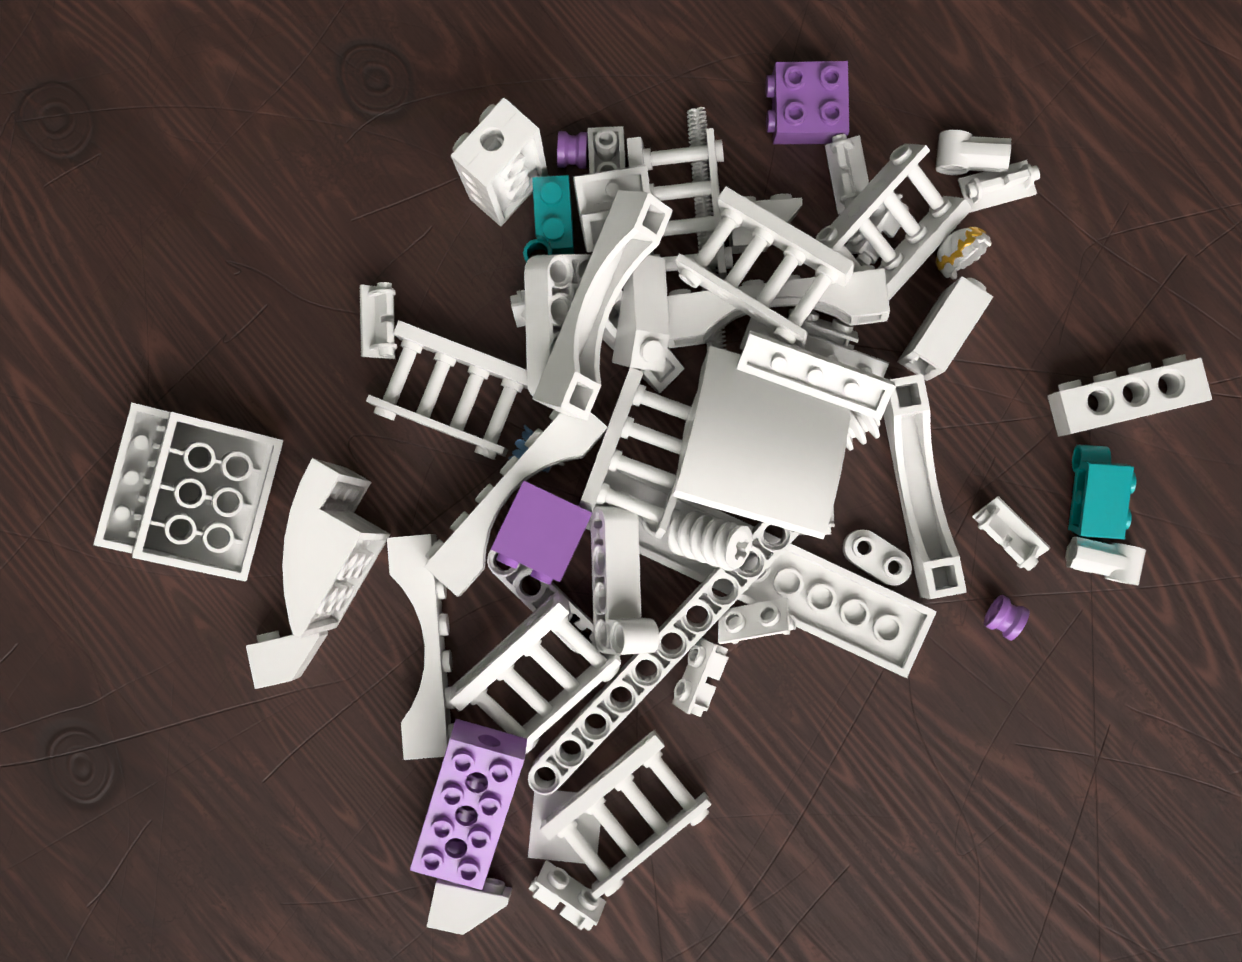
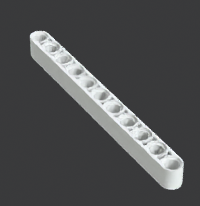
[528,521,800,795]

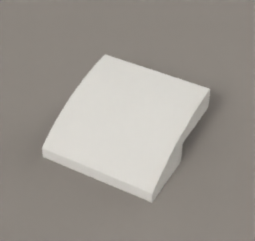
[573,165,651,252]

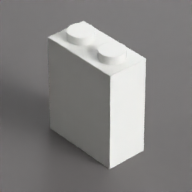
[897,277,993,381]

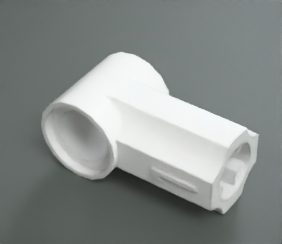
[936,130,1011,175]
[1065,537,1146,586]

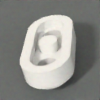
[843,530,912,586]

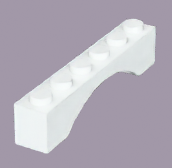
[532,190,673,420]
[667,265,890,348]
[883,374,967,599]
[423,410,608,597]
[387,534,455,760]

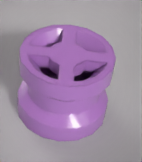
[557,131,588,169]
[983,595,1030,641]

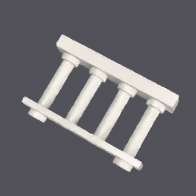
[627,128,733,280]
[816,143,972,300]
[675,187,854,348]
[736,317,895,420]
[366,320,528,460]
[579,368,691,539]
[449,590,621,754]
[540,730,711,900]

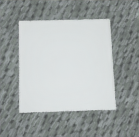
[528,791,600,864]

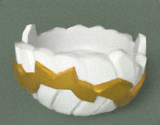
[936,227,992,279]

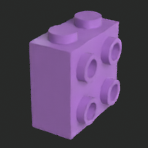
[766,61,849,145]
[491,480,593,585]

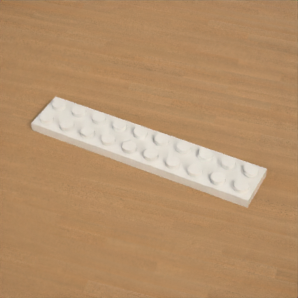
[586,469,937,678]

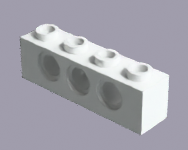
[1048,354,1212,437]

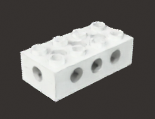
[451,98,548,226]

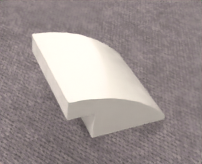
[673,346,851,539]
[93,403,283,581]
[282,458,391,638]

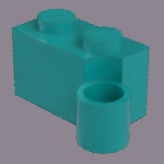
[523,175,575,263]
[1068,445,1136,539]

